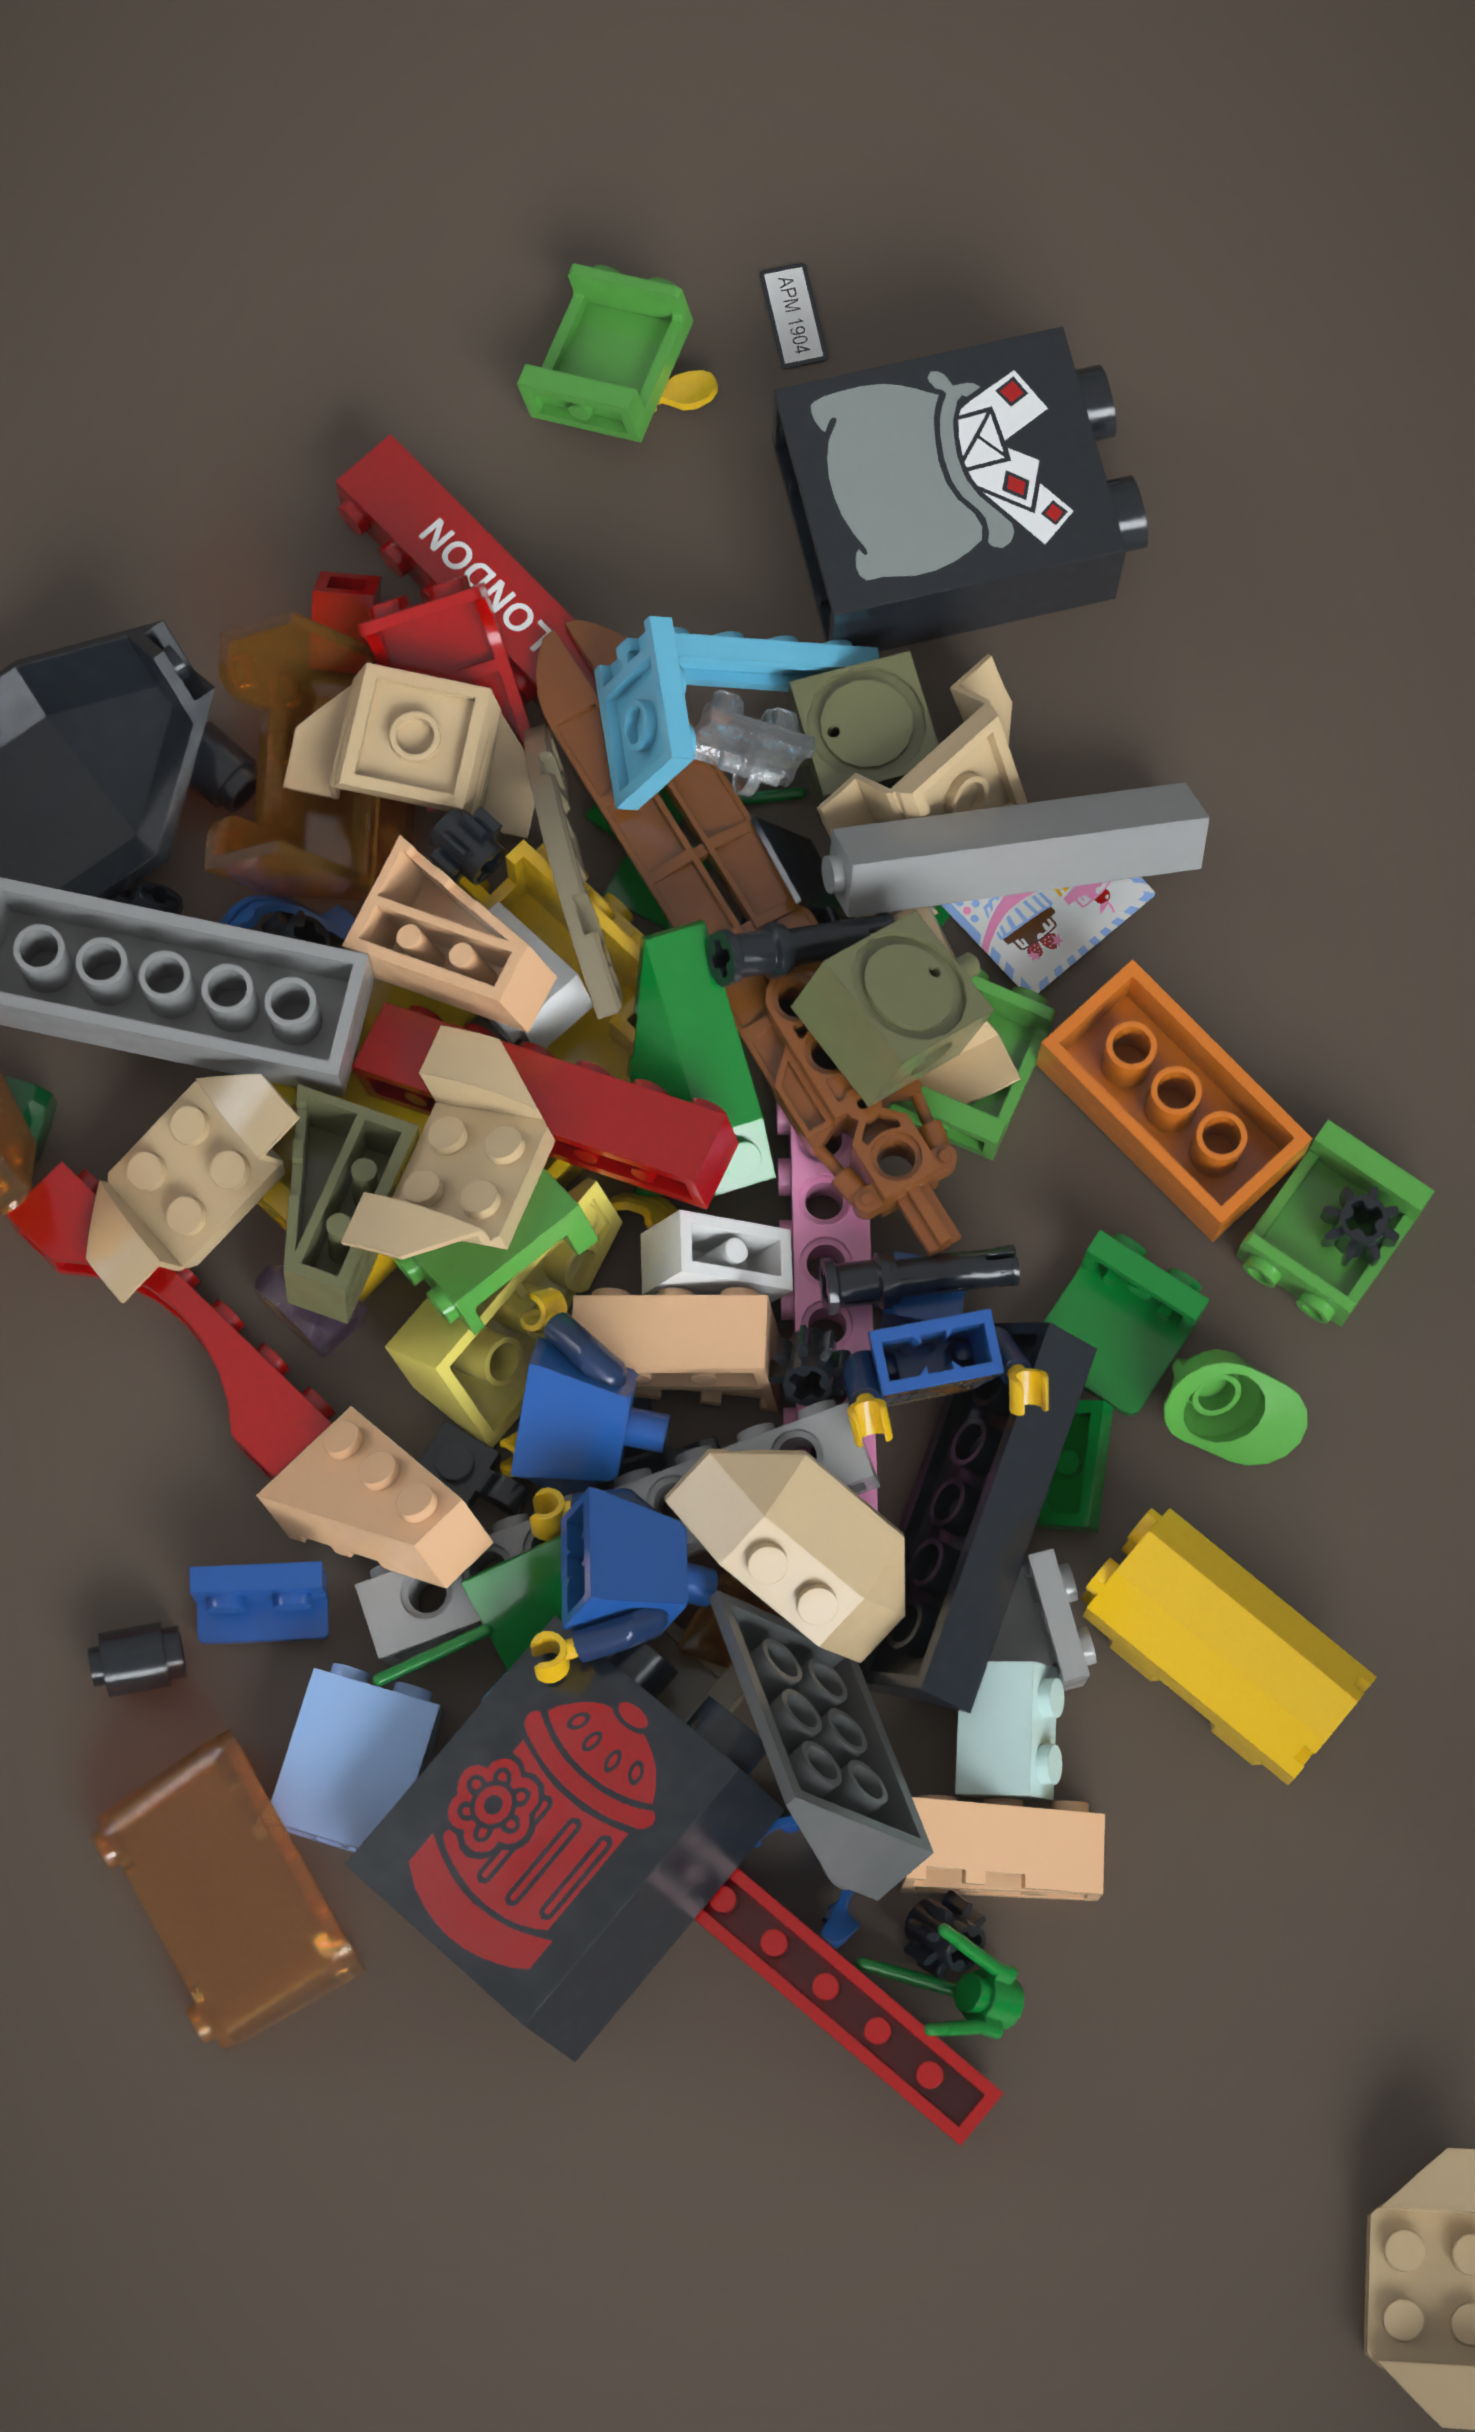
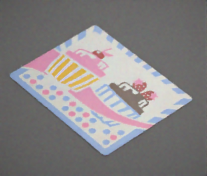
[941,877,1155,993]

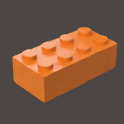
[1036,959,1313,1243]

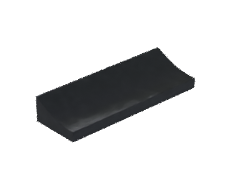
[858,1322,1097,1713]

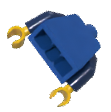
[499,1287,670,1497]
[843,1308,1049,1447]
[529,1487,718,1683]

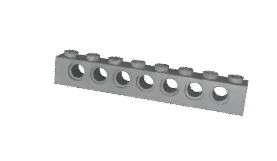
[355,1400,881,1667]

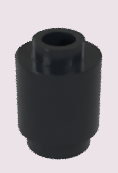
[189,721,263,813]
[88,1622,187,1697]

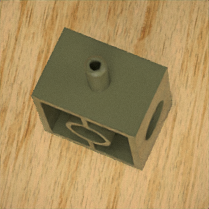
[755,651,939,825]
[791,910,994,1107]

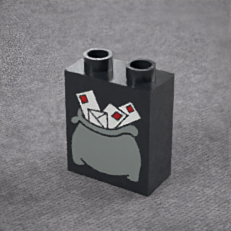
[772,326,1148,652]

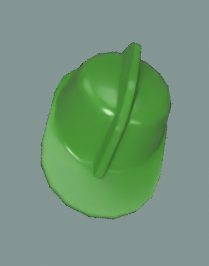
[1163,1349,1308,1466]

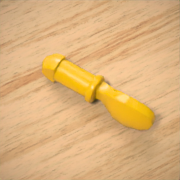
[655,370,718,412]

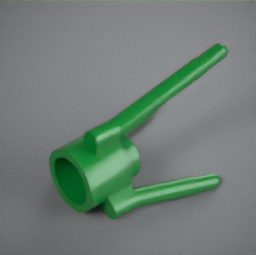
[855,1923,1025,2039]

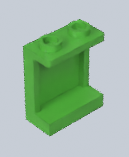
[517,263,694,443]
[887,969,1056,1161]
[1236,1119,1435,1327]
[392,1168,599,1335]

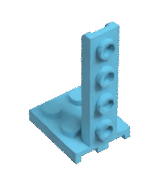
[594,616,879,810]

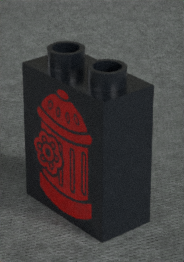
[345,1616,785,2062]

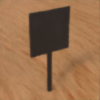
[751,817,854,922]

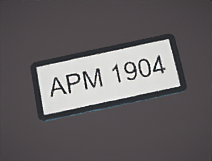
[759,263,828,368]

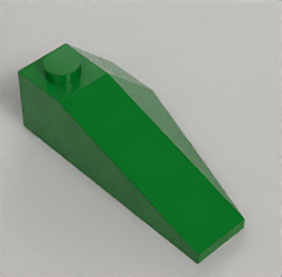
[627,919,776,1196]

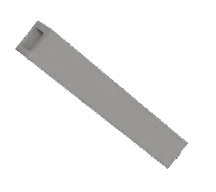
[821,782,1210,917]

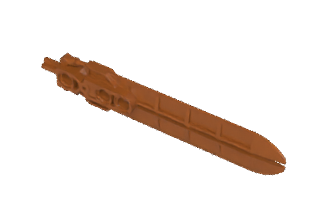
[536,619,962,1257]

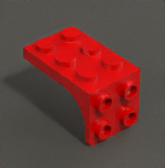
[357,575,532,813]

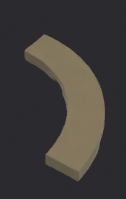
[524,724,623,1019]

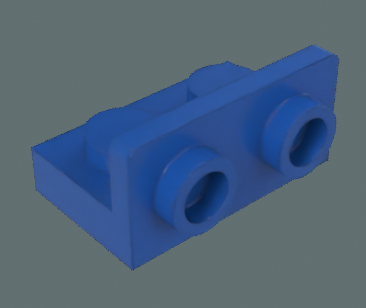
[189,1561,329,1645]

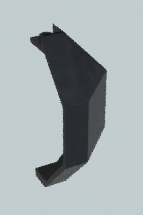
[0,620,215,900]

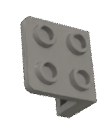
[956,1548,1097,1713]

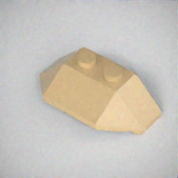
[664,1449,905,1663]

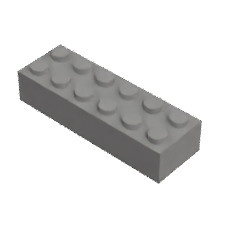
[0,877,375,1098]

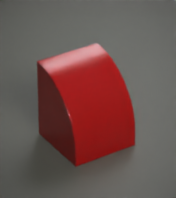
[310,571,382,666]

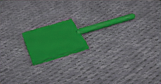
[373,1535,562,1686]

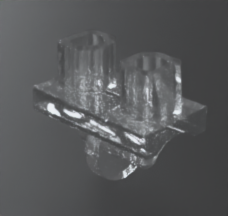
[694,689,815,797]

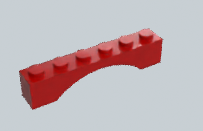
[6,1162,336,1481]

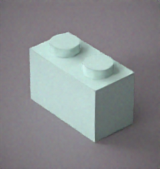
[955,1661,1064,1800]

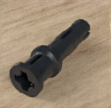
[707,912,894,987]
[819,1244,1020,1316]

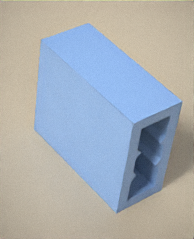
[265,1663,444,1853]

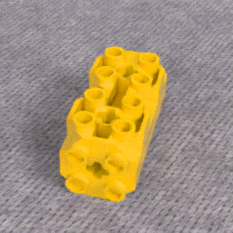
[1080,1508,1377,1785]

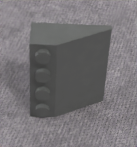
[709,1590,934,1901]

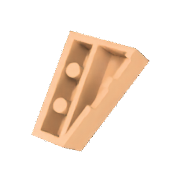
[342,835,557,1033]
[572,1287,781,1413]
[256,1406,494,1589]
[900,1795,1105,1901]

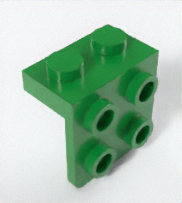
[1044,1230,1210,1416]

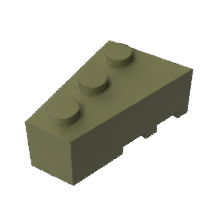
[283,1084,419,1324]

